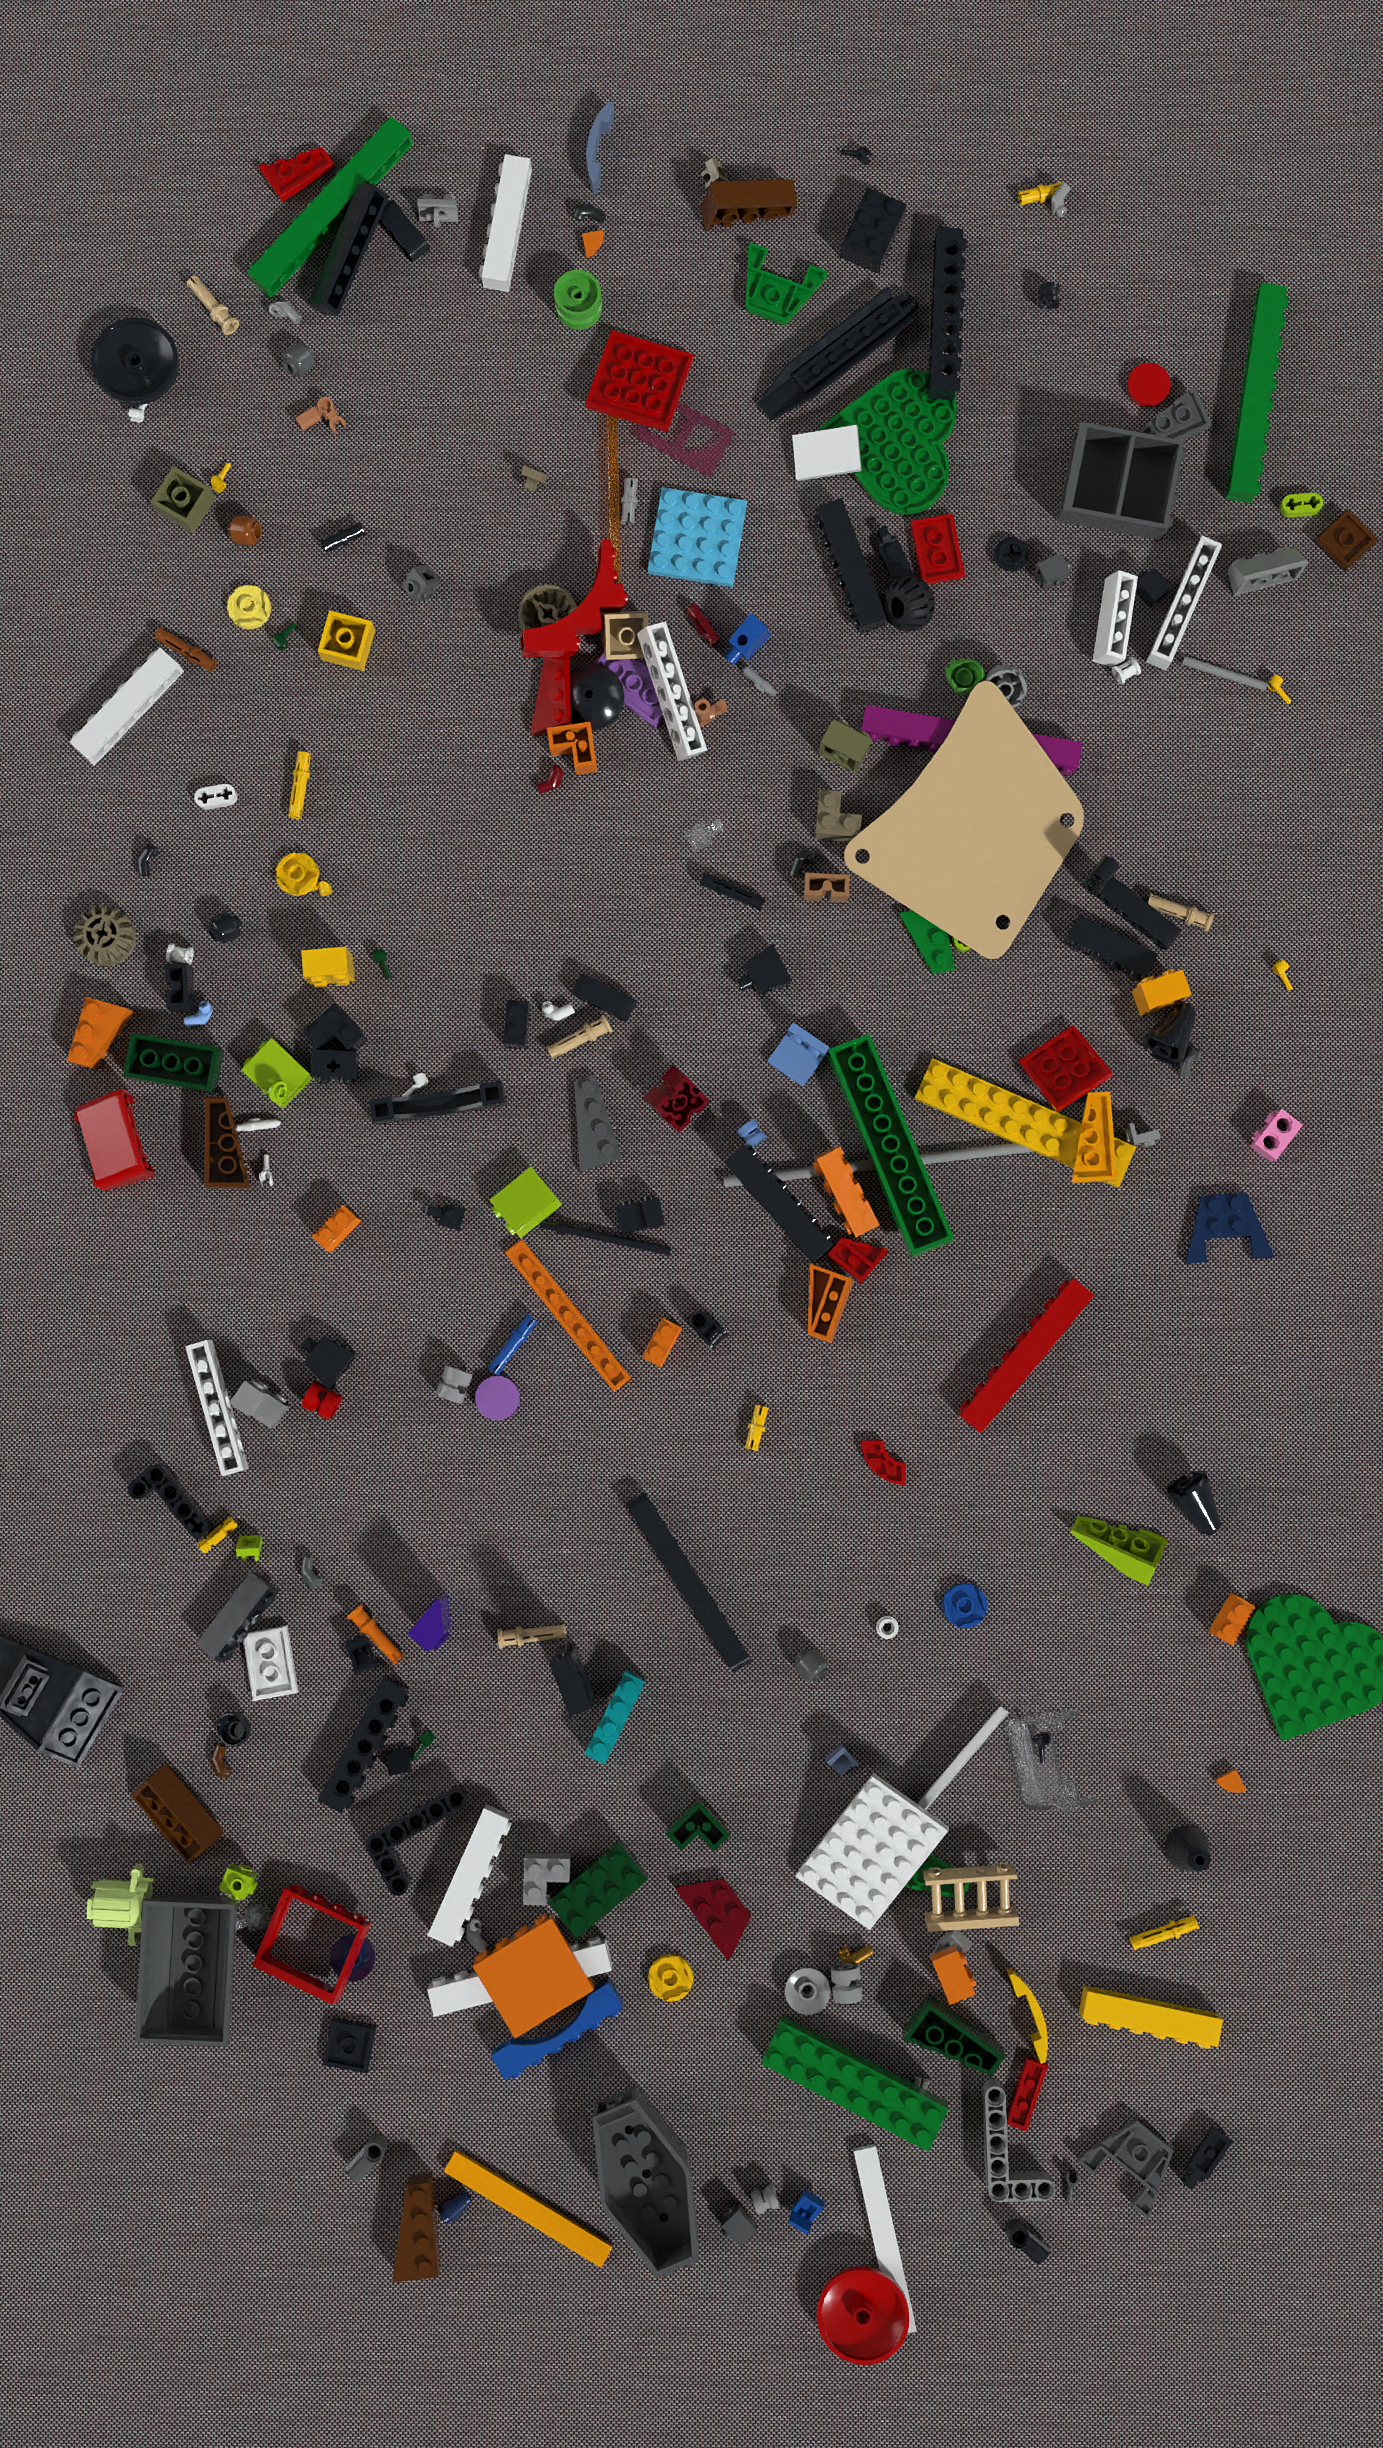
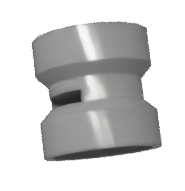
[751,2184,780,2215]

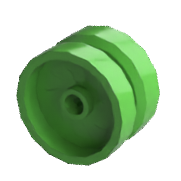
[554,270,602,330]

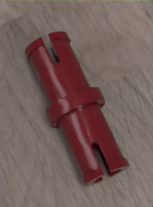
[686,604,721,648]

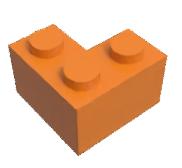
[547,722,598,775]
[930,1945,976,2005]

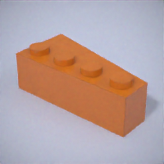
[812,1145,879,1237]

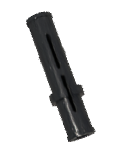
[700,872,765,911]

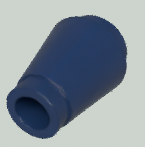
[437,2190,473,2225]

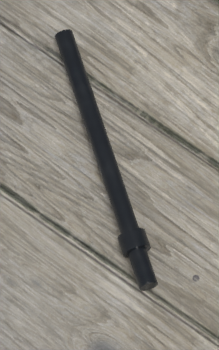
[540,1220,671,1256]

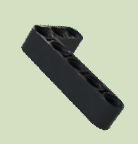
[1082,855,1181,950]
[366,1785,468,1896]

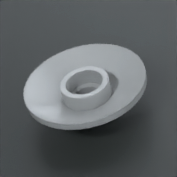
[785,1967,830,2015]

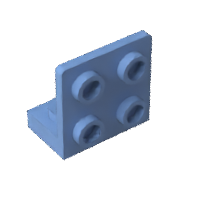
[768,1022,830,1087]

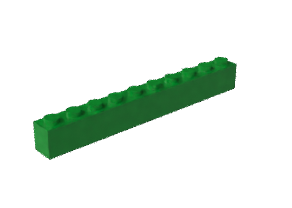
[247,116,413,299]
[1225,283,1289,503]

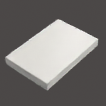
[792,425,861,481]
[243,1625,299,1701]

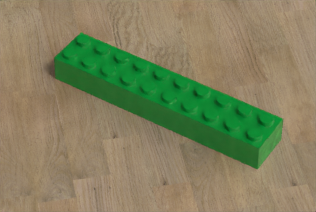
[827,1034,954,1259]

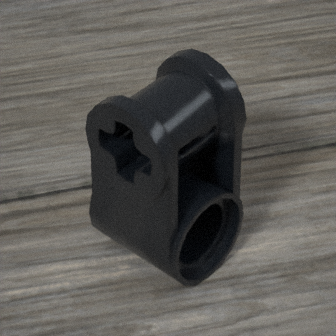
[688,1310,729,1351]

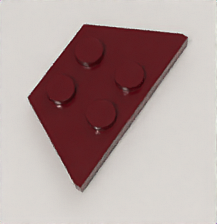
[675,1877,751,1961]

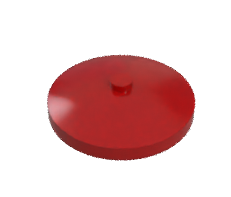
[817,2266,910,2365]

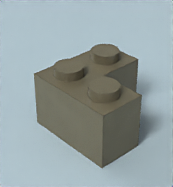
[815,790,862,842]

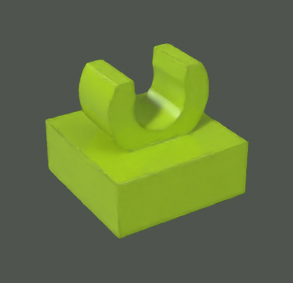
[236,1535,263,1562]

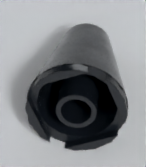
[1142,1003,1197,1065]
[1165,1470,1221,1535]
[1165,1826,1211,1872]

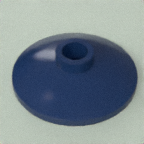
[330,1934,376,1981]

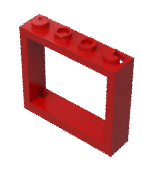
[252,1884,371,2005]

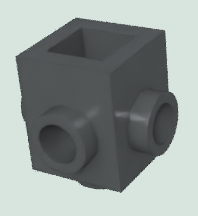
[401,564,441,602]

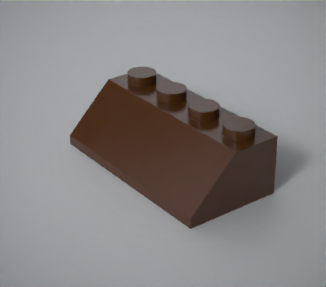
[130,1764,224,1865]

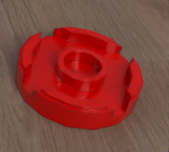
[1127,363,1171,407]

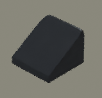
[386,1747,413,1776]

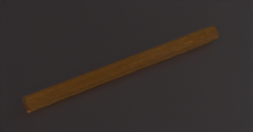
[605,414,621,583]

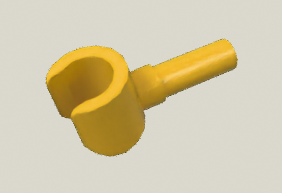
[211,463,231,493]
[1267,675,1291,705]
[311,881,332,896]
[1272,959,1293,991]

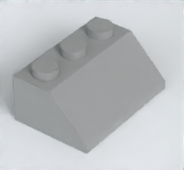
[1227,547,1308,596]

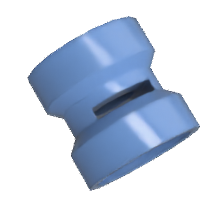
[737,1119,767,1147]

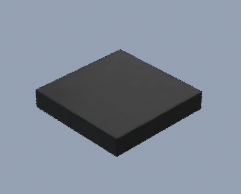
[322,2017,377,2074]

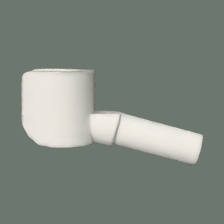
[128,404,147,423]
[402,1073,428,1096]
[259,1154,273,1186]

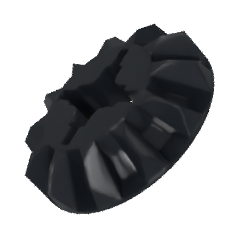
[994,537,1029,573]

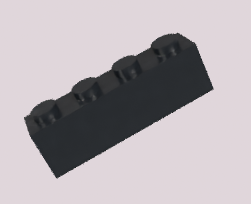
[1063,915,1158,982]
[196,1571,279,1663]

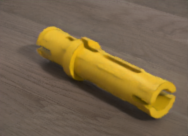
[288,751,311,819]
[1129,1914,1199,1951]

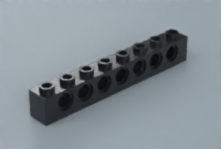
[927,227,967,400]

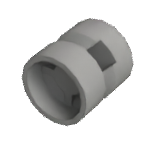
[435,1365,473,1404]
[830,1963,863,2004]

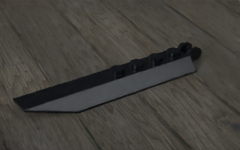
[758,287,919,421]

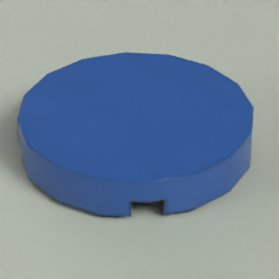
[942,1582,988,1628]

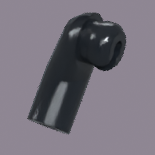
[137,844,158,876]

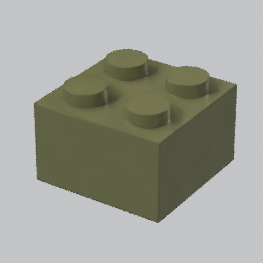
[150,466,216,534]
[818,719,872,774]

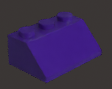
[407,1592,451,1652]

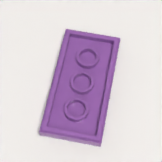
[594,652,664,729]

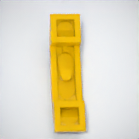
[1006,1968,1048,2064]

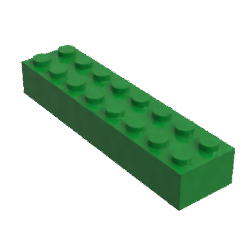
[761,2015,948,2152]

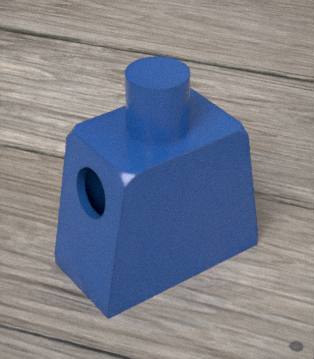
[724,613,771,666]

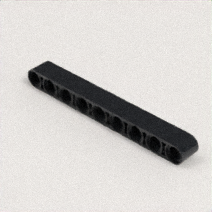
[626,1492,752,1674]

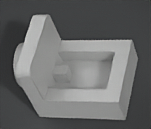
[1123,1122,1161,1148]
[932,1930,972,1954]

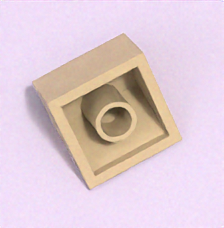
[600,611,649,660]

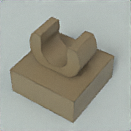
[701,158,729,188]
[521,466,548,492]

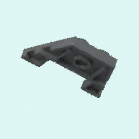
[1076,2118,1173,2220]

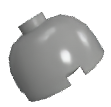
[984,664,1027,708]

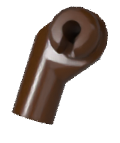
[211,1743,231,1778]

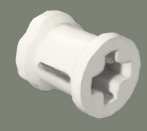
[1112,656,1141,685]
[166,943,194,965]

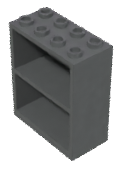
[1057,422,1186,540]

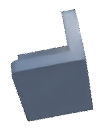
[825,1743,858,1776]

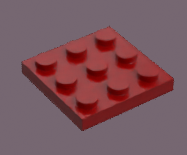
[1018,1025,1113,1112]

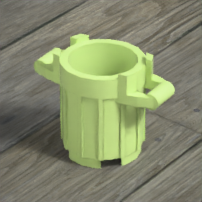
[87,1864,154,1946]

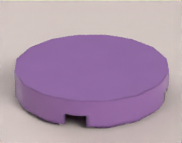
[475,1376,520,1420]

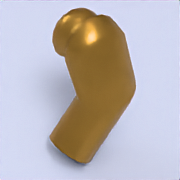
[838,1945,873,1964]

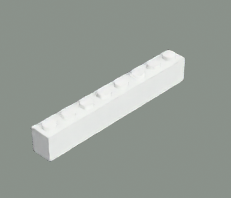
[427,1937,612,2017]

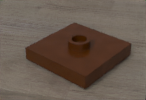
[1315,509,1378,571]

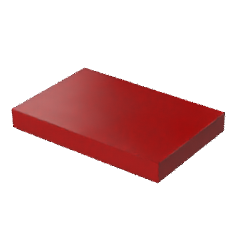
[910,513,965,585]

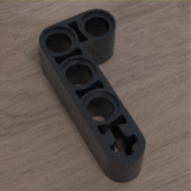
[128,1464,212,1538]

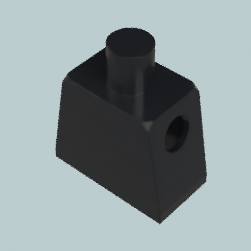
[736,944,792,995]
[301,1337,358,1389]

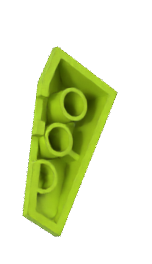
[1070,1516,1169,1586]

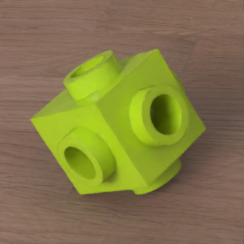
[219,1863,258,1900]

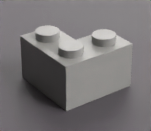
[229,1379,290,1429]
[523,1853,571,1905]

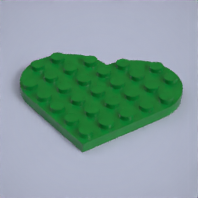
[818,368,957,515]
[1245,1594,1383,1741]

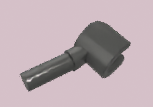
[1064,2171,1080,2204]

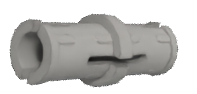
[620,478,638,526]

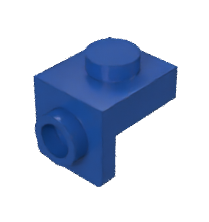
[788,2189,825,2235]

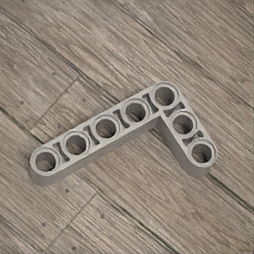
[982,2079,1055,2202]

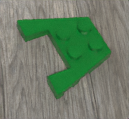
[745,242,828,327]

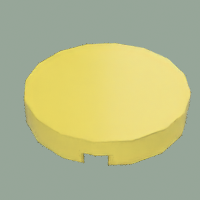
[227,585,271,629]

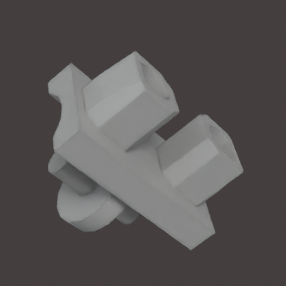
[417,194,458,228]

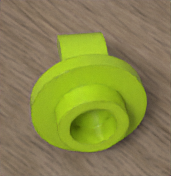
[262,1079,287,1102]

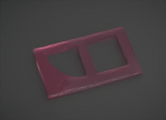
[634,402,735,478]

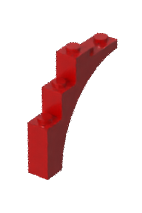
[520,540,628,658]

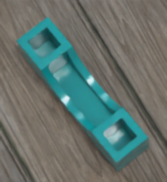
[584,1669,646,1765]

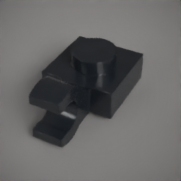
[424,1203,466,1231]

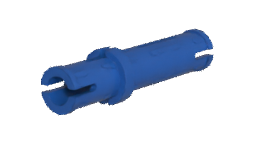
[487,1313,538,1375]

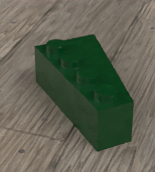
[902,1993,1005,2076]

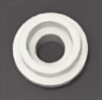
[876,1616,899,1639]

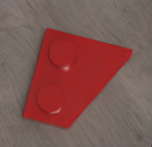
[827,1238,889,1284]

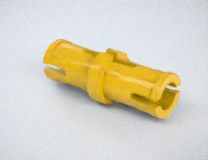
[1018,182,1062,206]
[744,1404,769,1451]

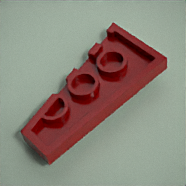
[530,657,571,736]

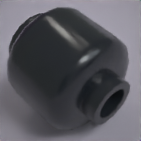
[207,911,242,944]

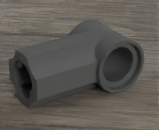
[344,2134,388,2182]

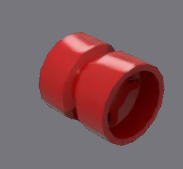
[301,1381,343,1421]

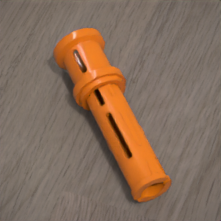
[346,1604,404,1665]

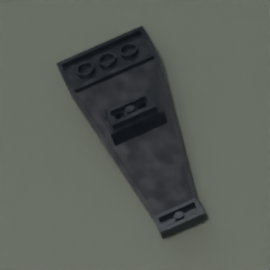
[0,1634,124,1768]

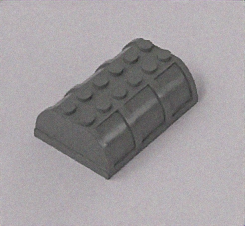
[135,1894,238,2047]

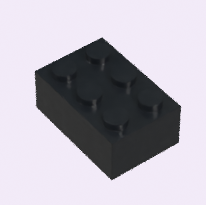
[840,187,907,274]

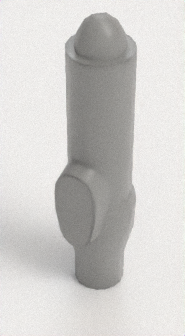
[742,666,778,697]

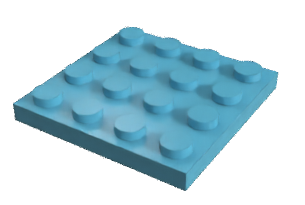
[648,487,747,587]

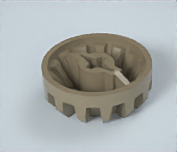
[518,585,577,631]
[73,905,137,966]

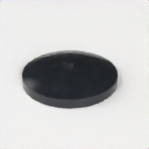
[91,317,180,405]

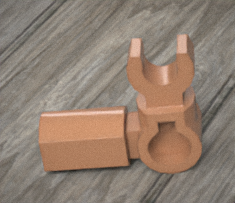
[295,397,346,434]
[695,698,728,727]

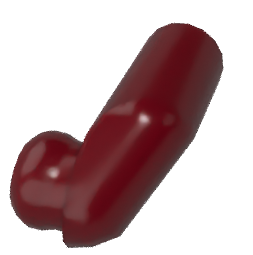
[537,765,564,794]

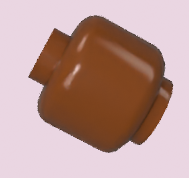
[228,515,262,546]

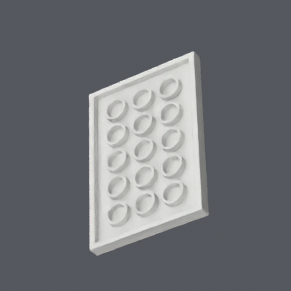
[795,1773,949,1930]

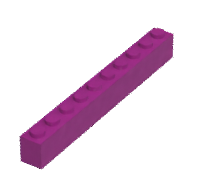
[861,705,1083,775]

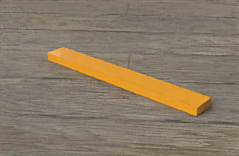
[443,2149,613,2268]

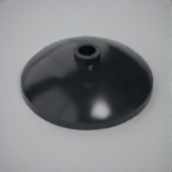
[570,664,625,731]

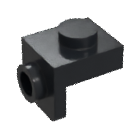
[344,1635,378,1674]

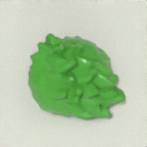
[945,658,985,696]

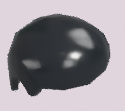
[216,1712,251,1747]

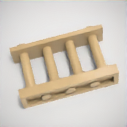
[923,1863,1019,1932]

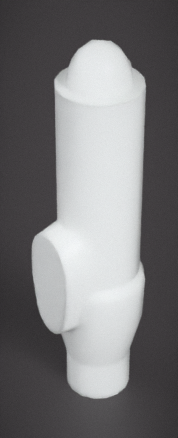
[237,1118,281,1131]

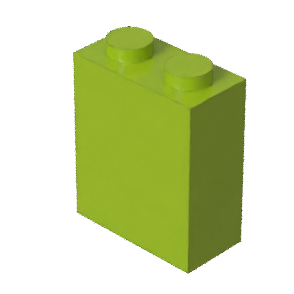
[241,1038,313,1109]
[490,1167,562,1238]

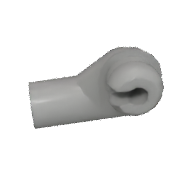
[1051,181,1072,218]
[269,302,302,324]

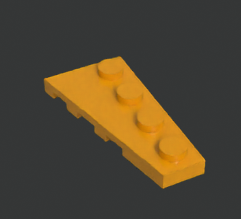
[1071,1092,1117,1183]

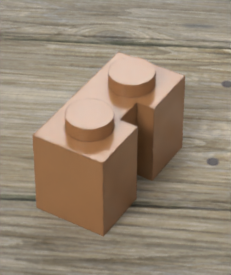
[803,873,850,902]

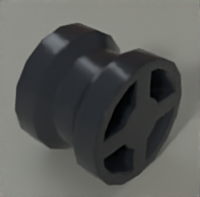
[1038,282,1060,309]

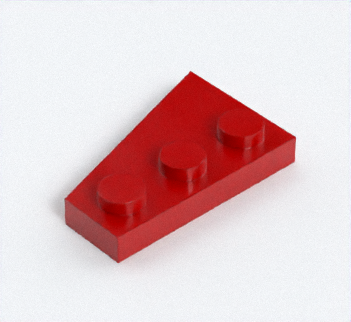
[257,147,335,202]

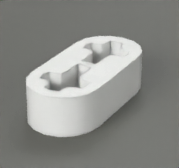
[194,784,238,810]

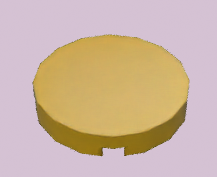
[275,853,319,896]
[648,1953,693,2002]

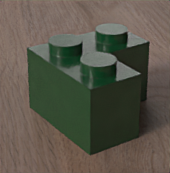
[666,1797,731,1851]

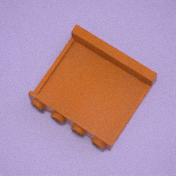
[473,1913,595,2038]

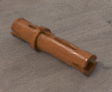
[155,627,217,672]

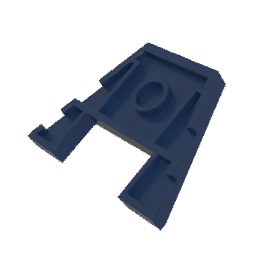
[1185,1192,1274,1264]

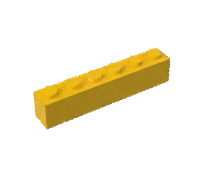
[1079,1985,1223,2049]

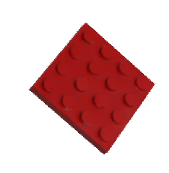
[585,330,694,433]

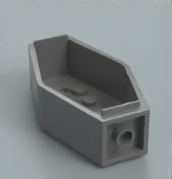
[592,2085,699,2278]

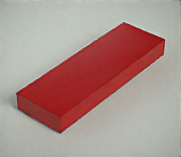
[1006,2055,1048,2132]

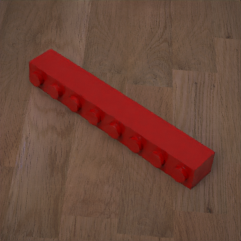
[958,1278,1094,1433]

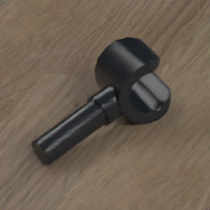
[841,146,873,165]
[1033,1732,1051,1763]

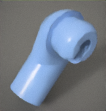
[184,1001,213,1028]

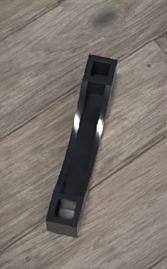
[369,1081,507,1125]

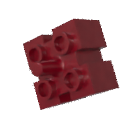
[643,1066,710,1134]

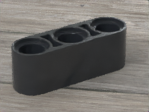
[379,200,430,263]
[571,973,637,1022]

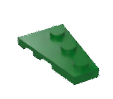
[898,910,955,975]

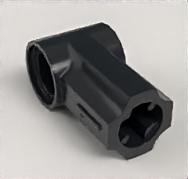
[1005,2219,1051,2265]

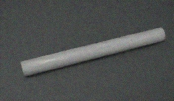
[1182,656,1268,691]

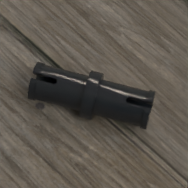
[320,522,366,554]

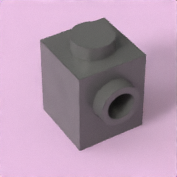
[1034,552,1071,590]
[721,2202,757,2247]

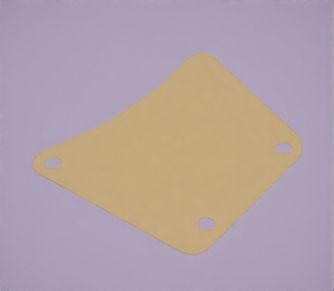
[844,681,1084,959]

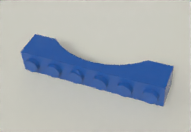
[491,1977,623,2080]

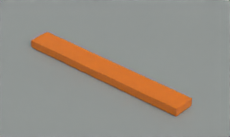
[504,1239,631,1392]

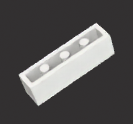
[1093,570,1138,667]

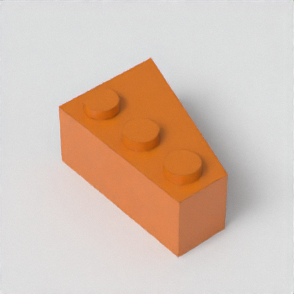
[67,997,135,1070]
[808,1264,854,1344]

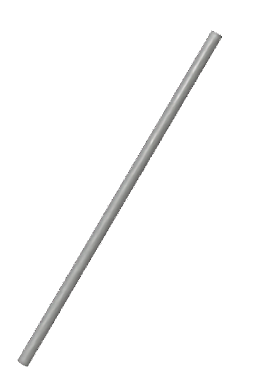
[724,1143,1033,1187]

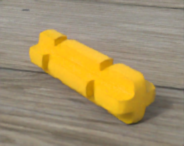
[197,1517,238,1553]

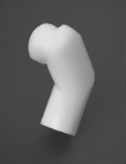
[541,1001,575,1021]

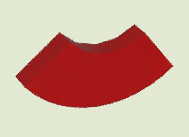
[860,1440,906,1485]

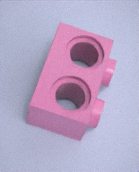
[1250,1109,1303,1162]

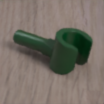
[273,622,297,651]
[373,950,392,979]
[411,1730,435,1761]

